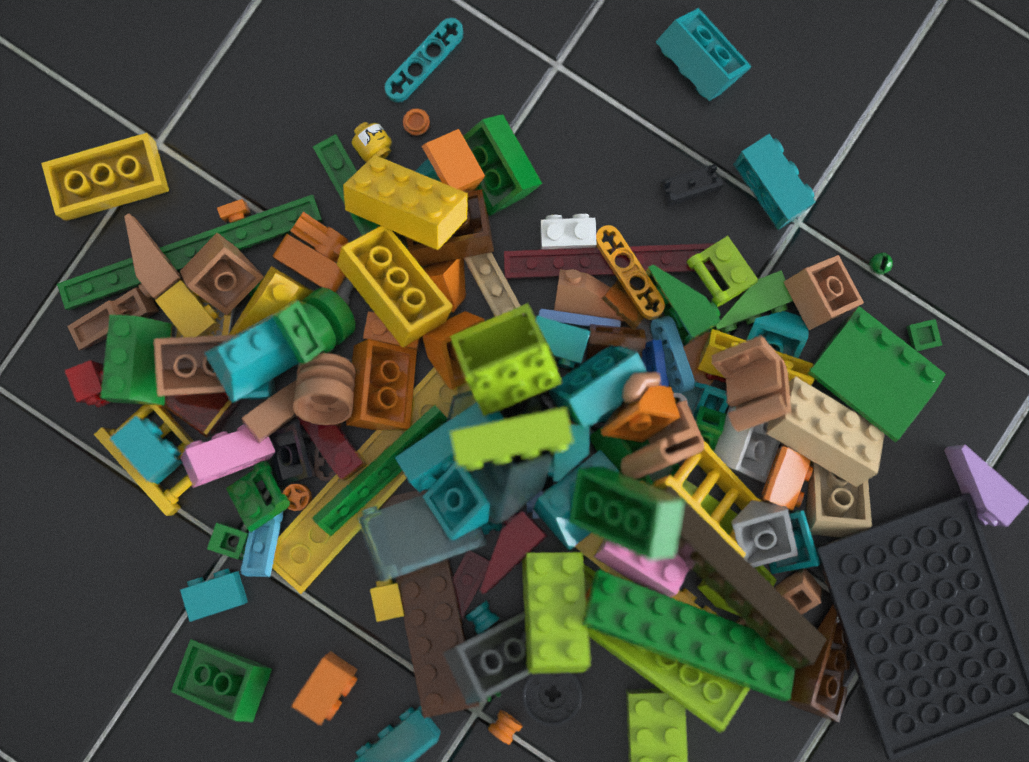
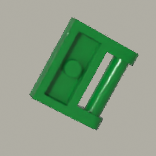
[226,461,290,532]

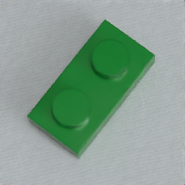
[272,300,326,364]

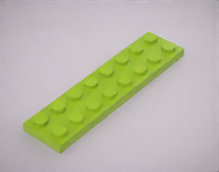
[583,563,750,733]

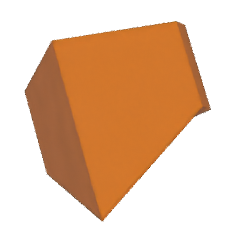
[422,258,466,313]

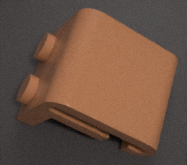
[712,336,791,432]
[621,400,704,480]

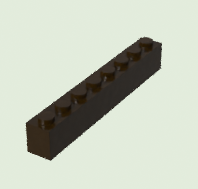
[661,485,826,670]

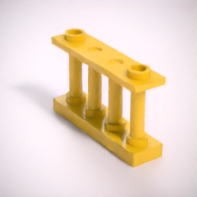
[94,402,195,516]
[651,441,763,557]

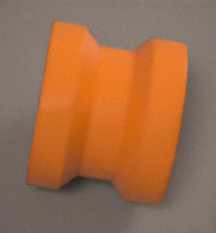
[283,484,312,511]
[488,710,523,745]

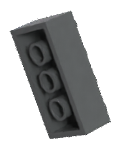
[443,611,531,705]

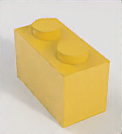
[155,280,221,337]

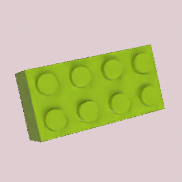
[451,408,573,470]
[522,553,590,674]
[626,688,688,762]

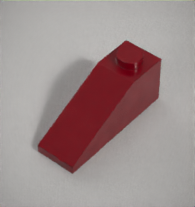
[296,415,367,481]

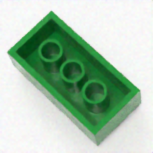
[569,466,684,560]

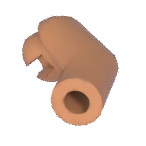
[622,372,660,403]

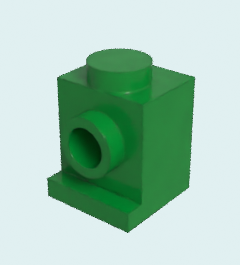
[695,406,727,451]
[207,522,249,560]

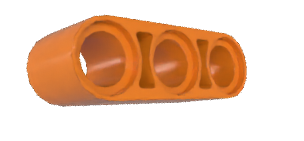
[272,234,346,293]

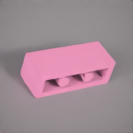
[181,425,275,488]

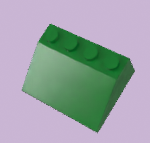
[808,306,946,442]

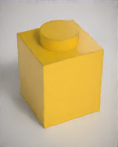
[370,578,404,622]

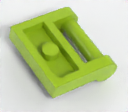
[686,236,758,307]

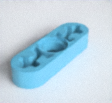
[651,316,695,394]

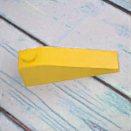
[228,266,313,335]

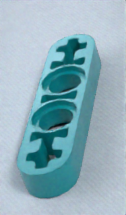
[385,18,463,103]

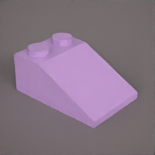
[944,445,1029,527]

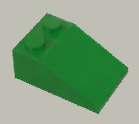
[643,265,721,346]
[171,639,272,722]

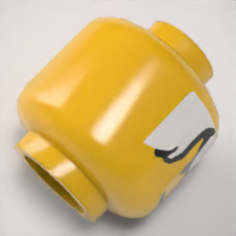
[352,122,392,162]

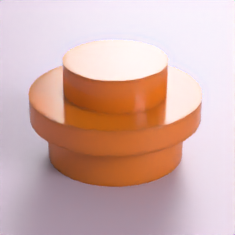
[403,109,430,136]

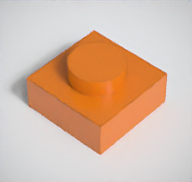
[217,199,251,223]

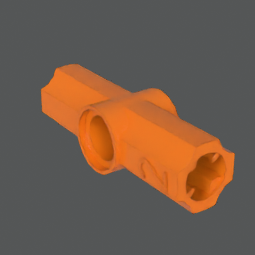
[291,212,349,262]

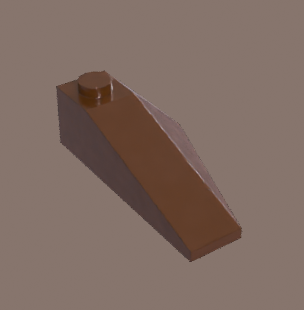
[787,604,850,723]

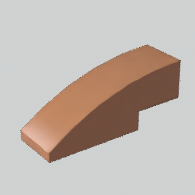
[67,288,158,350]
[242,380,297,443]

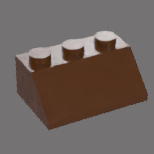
[407,189,494,266]

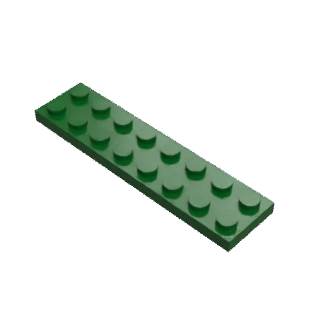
[582,570,795,702]

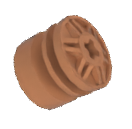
[293,353,356,425]

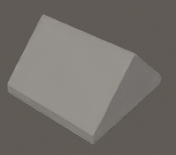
[732,500,798,567]

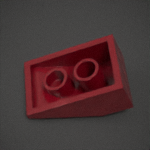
[480,511,549,594]

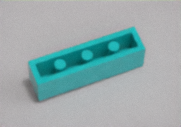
[395,402,504,493]

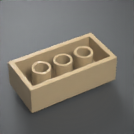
[766,377,884,487]

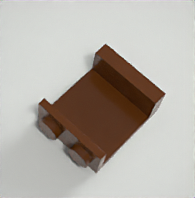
[586,324,646,402]

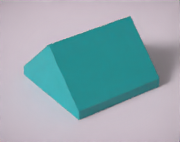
[423,461,489,540]
[769,510,820,574]

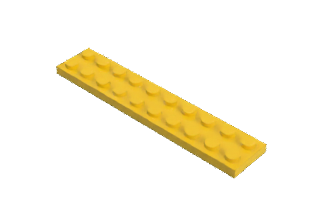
[272,367,477,594]

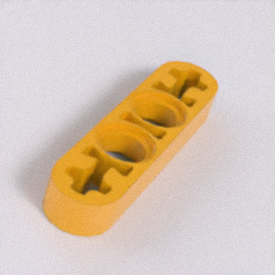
[596,225,665,320]

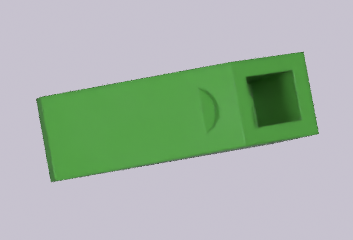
[713,270,793,333]

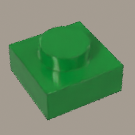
[906,319,942,351]

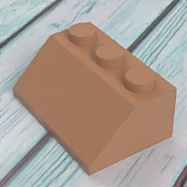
[154,335,234,396]

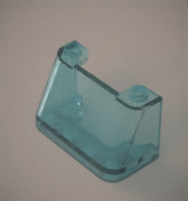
[357,495,487,582]

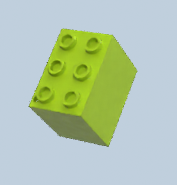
[450,303,562,416]

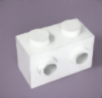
[540,214,597,250]

